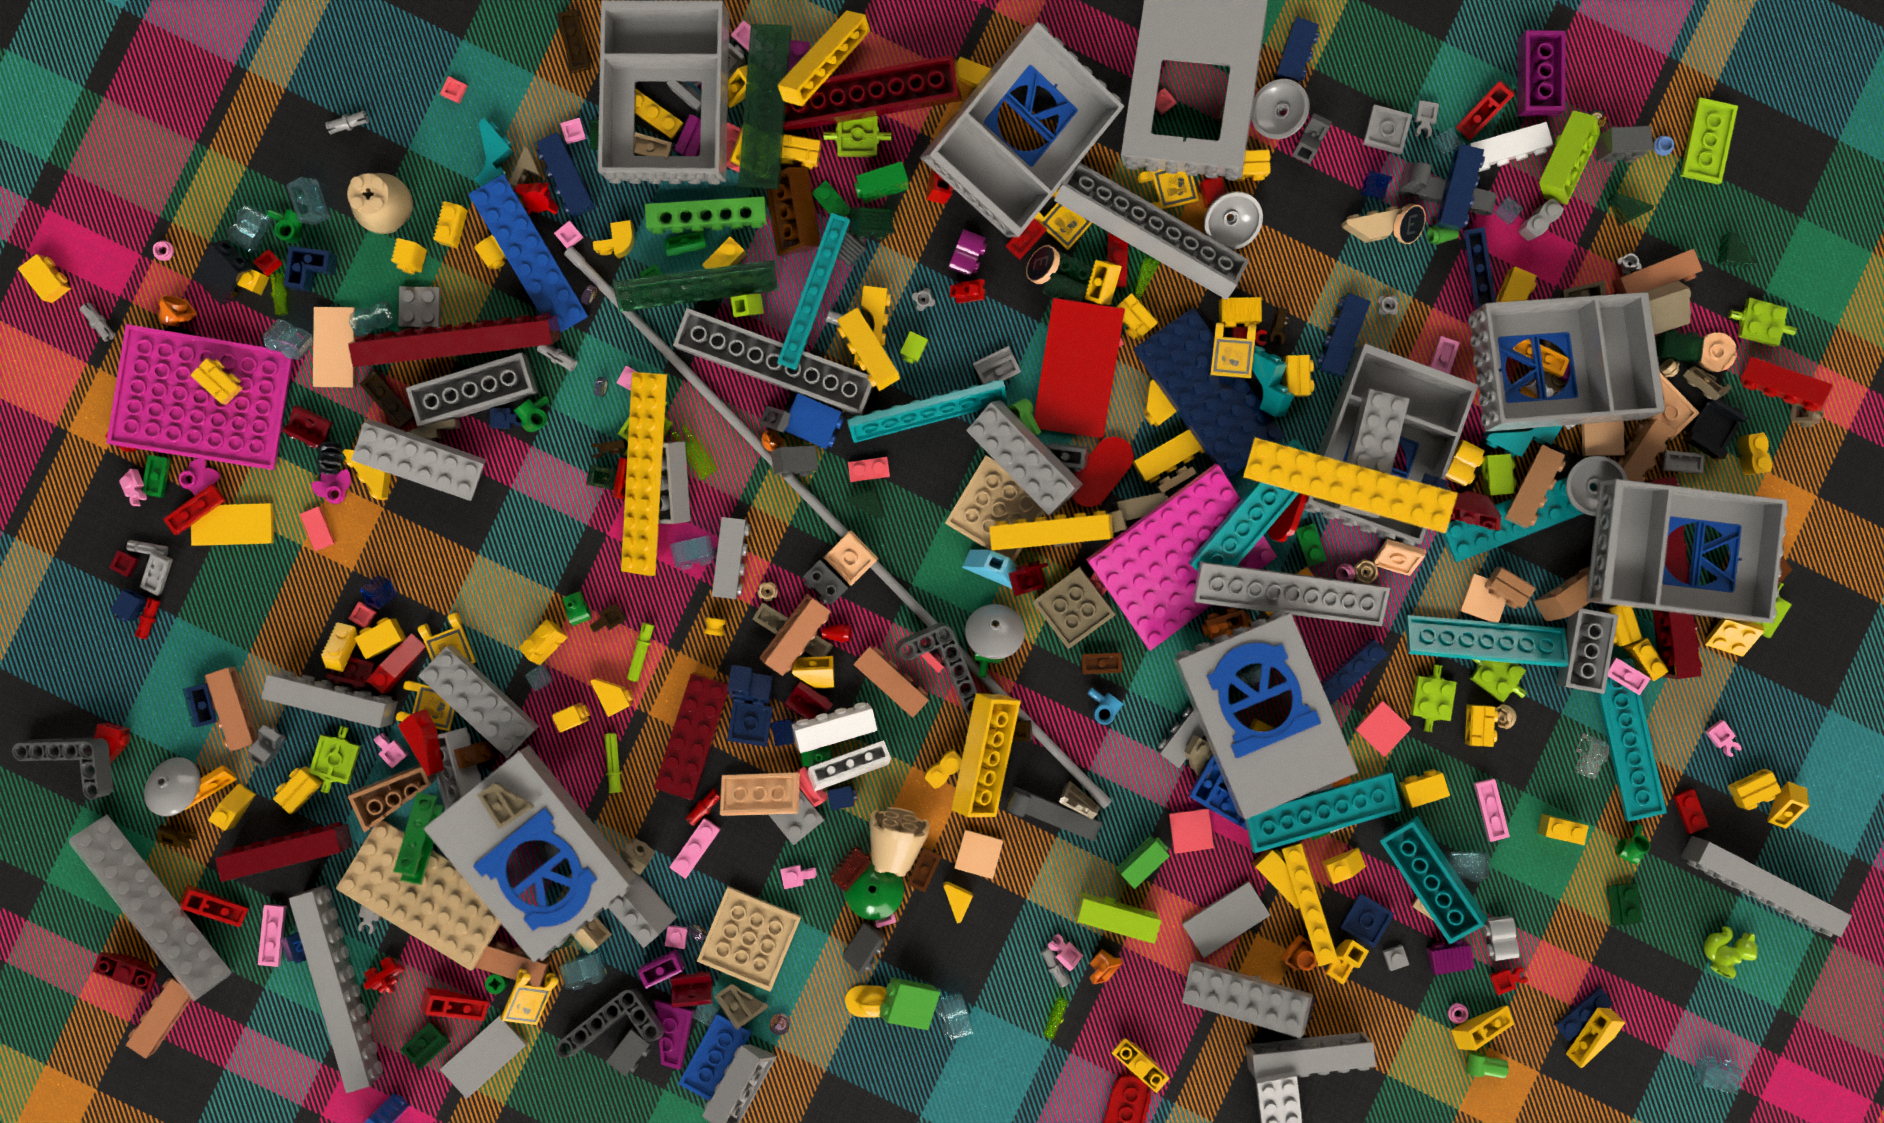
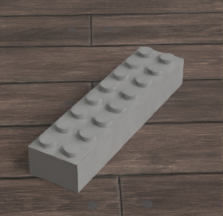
[1681,836,1852,937]

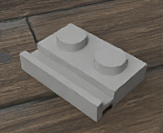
[973,346,1021,385]

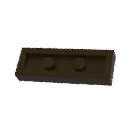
[557,9,591,74]
[359,371,415,429]

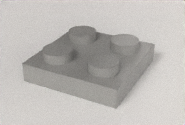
[1362,104,1412,154]
[398,286,441,328]
[768,789,825,845]

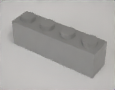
[712,517,750,599]
[1158,706,1204,768]

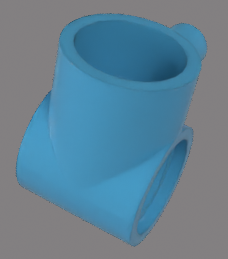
[1088,688,1124,725]

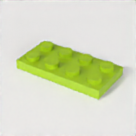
[1680,97,1738,184]

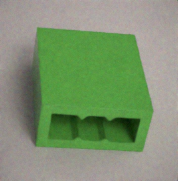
[1116,835,1170,889]
[879,977,941,1030]

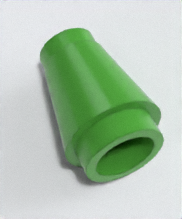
[1427,225,1459,245]

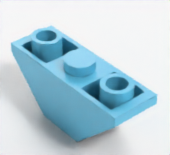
[962,550,1017,589]

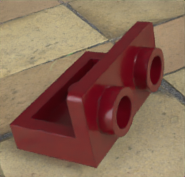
[282,405,333,448]
[1008,561,1048,596]
[326,656,376,689]
[784,681,833,720]
[670,972,713,1008]

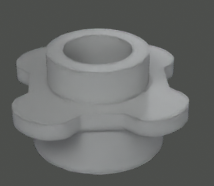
[1617,254,1642,275]
[912,288,935,311]
[1378,295,1398,316]

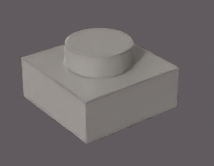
[1382,944,1409,971]

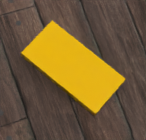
[191,503,274,546]

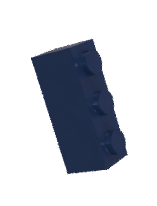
[1274,17,1320,83]

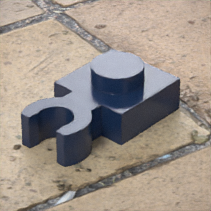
[490,408,522,429]

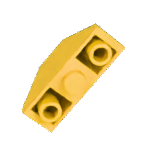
[342,449,391,500]
[1111,1037,1170,1093]

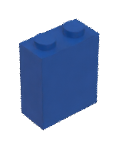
[784,393,844,450]

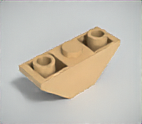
[1342,206,1403,243]

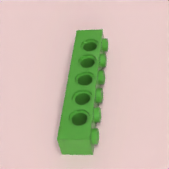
[645,196,768,234]

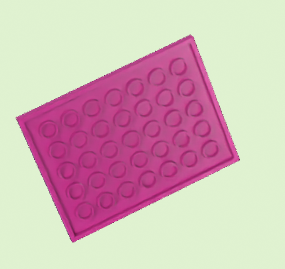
[106,324,294,470]
[1086,464,1277,651]

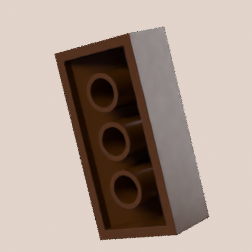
[764,167,820,256]

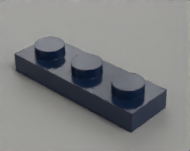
[1553,986,1614,1041]

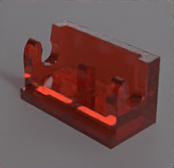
[830,844,872,892]

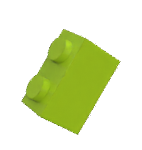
[1482,454,1516,496]

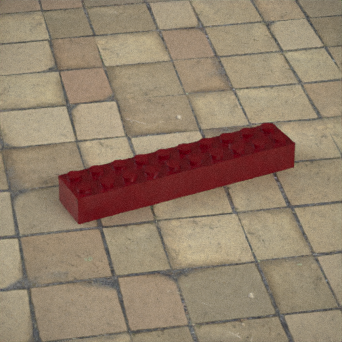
[757,55,962,135]
[348,312,561,367]
[1643,477,1703,679]

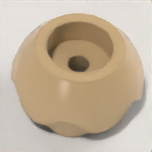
[1354,559,1378,584]
[1495,704,1516,729]

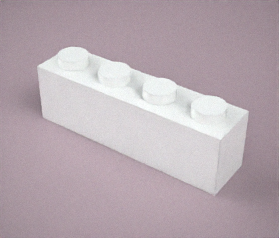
[1469,122,1553,172]
[792,702,877,753]
[808,741,891,792]

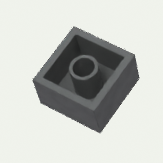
[1596,126,1653,164]

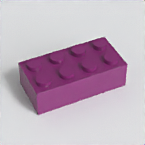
[1517,30,1566,117]

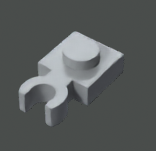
[1414,101,1439,138]
[358,905,381,934]

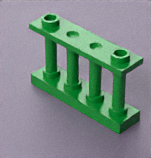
[393,792,444,885]

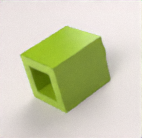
[731,294,764,317]
[900,331,928,364]

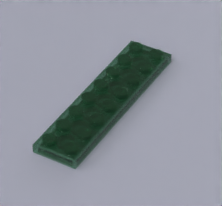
[738,23,792,190]
[612,260,778,312]

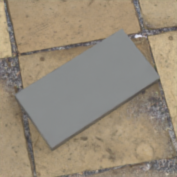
[1182,881,1270,958]
[440,1015,528,1099]

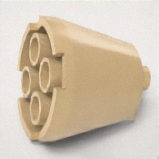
[348,173,413,234]
[869,807,930,877]

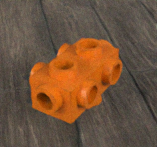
[1201,607,1251,640]

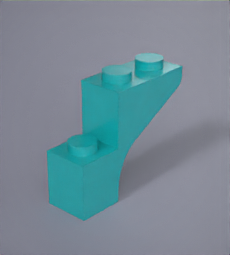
[474,118,515,187]
[1252,346,1294,417]
[1482,426,1562,458]

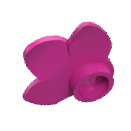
[179,458,220,496]
[311,469,351,504]

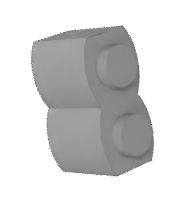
[1518,199,1564,241]
[1483,915,1519,961]

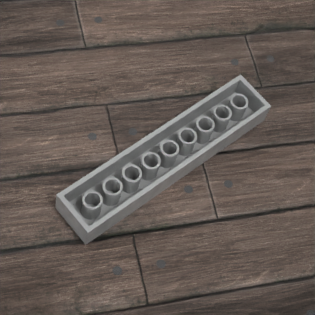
[1054,162,1249,300]
[673,308,873,416]
[69,815,232,1001]
[289,884,383,1093]

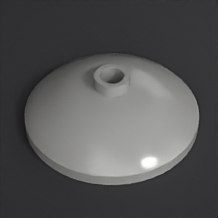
[1251,79,1310,139]
[1204,191,1263,250]
[1566,456,1628,516]
[965,604,1025,659]
[144,757,201,816]

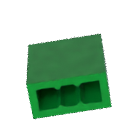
[854,161,909,204]

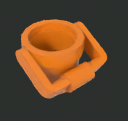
[158,295,197,327]
[1281,935,1317,971]
[1089,949,1123,984]

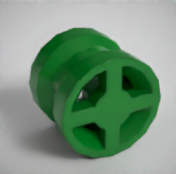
[485,973,509,994]

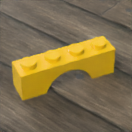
[854,286,891,368]

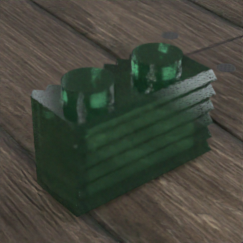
[850,207,894,240]
[1656,329,1705,363]

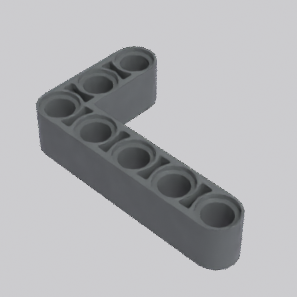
[1398,162,1497,216]
[895,622,978,715]
[12,738,113,800]
[1005,786,1103,841]
[555,989,664,1058]

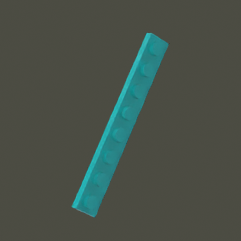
[777,213,850,371]

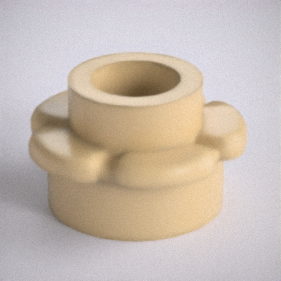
[1660,359,1679,377]
[758,582,778,601]

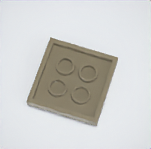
[1033,566,1116,649]

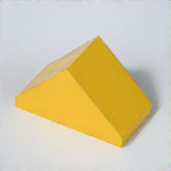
[943,881,973,924]

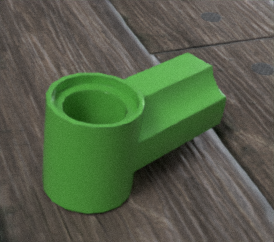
[1008,398,1042,436]
[1466,1052,1509,1078]

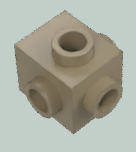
[1790,403,1824,428]
[621,839,656,875]

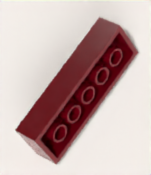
[654,672,729,800]
[215,822,353,882]

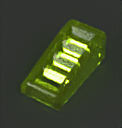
[1134,258,1160,299]

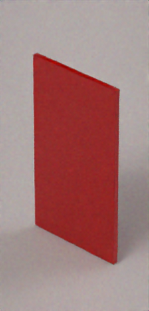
[1034,297,1125,439]

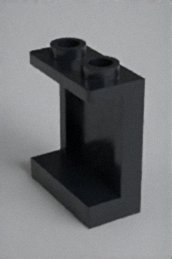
[193,240,252,305]
[1682,398,1748,460]

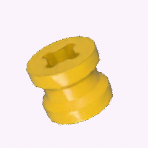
[704,617,726,636]

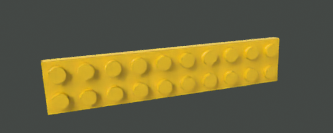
[621,372,667,576]
[1243,438,1458,533]

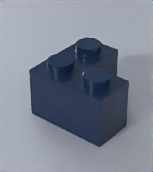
[284,246,337,292]
[728,665,773,706]

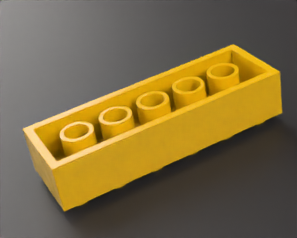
[951,693,1021,817]

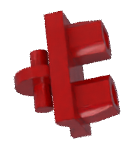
[950,279,985,304]
[363,957,405,993]

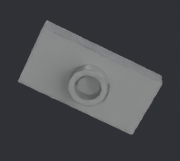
[1661,450,1705,474]
[140,551,173,596]

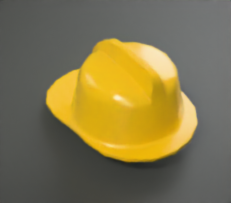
[845,985,886,1017]

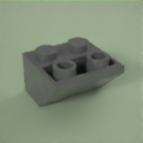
[842,920,885,975]

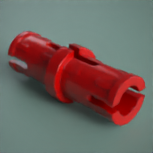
[134,598,161,640]
[685,789,721,826]

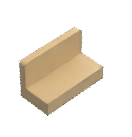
[571,917,612,954]

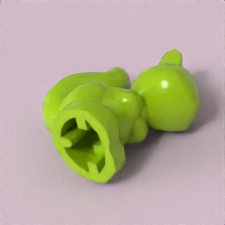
[1703,926,1758,979]

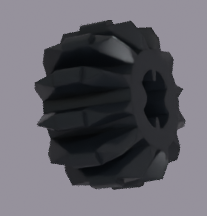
[316,441,342,475]

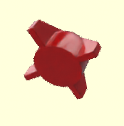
[515,182,559,215]

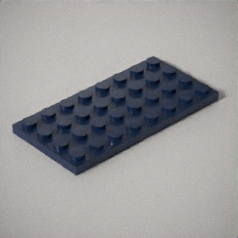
[1133,307,1285,479]

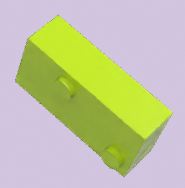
[1539,111,1601,205]
[1074,891,1161,944]

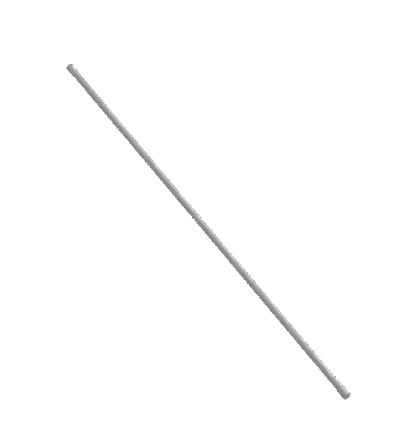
[564,246,1112,809]

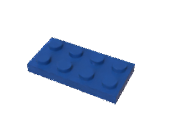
[678,1012,752,1101]

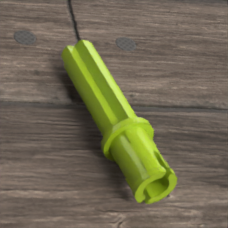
[627,622,655,682]
[605,733,622,793]

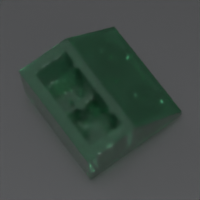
[1042,252,1093,302]

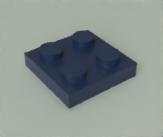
[727,701,773,747]
[1339,892,1394,948]

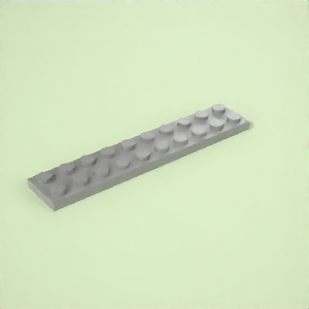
[1192,561,1390,626]

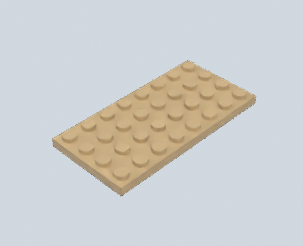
[336,820,501,971]

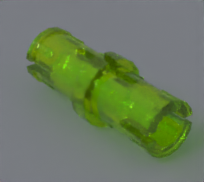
[270,273,288,315]
[1043,997,1069,1039]

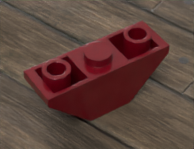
[1450,491,1502,531]
[92,952,158,993]

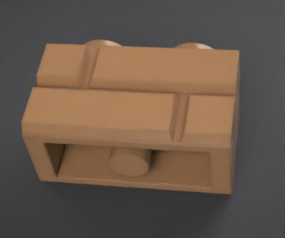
[1485,567,1536,609]

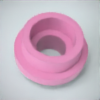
[153,241,174,261]
[1336,563,1355,581]
[1448,1003,1468,1024]

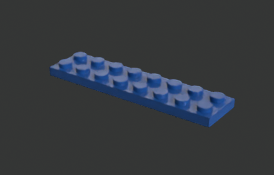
[468,174,589,333]

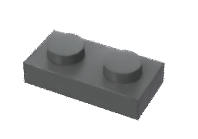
[759,406,791,432]

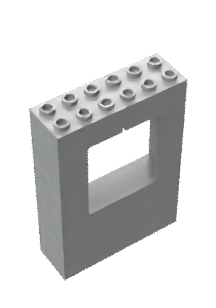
[1121,0,1268,180]
[598,1,730,185]

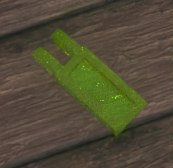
[672,424,719,481]

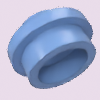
[1653,135,1674,156]

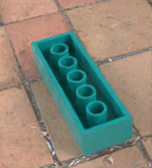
[1380,816,1488,944]

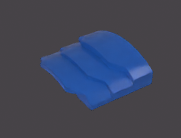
[1187,754,1247,830]

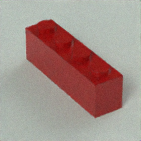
[1740,356,1833,412]

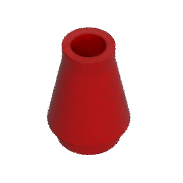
[822,623,852,643]

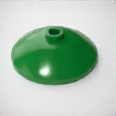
[845,860,904,920]

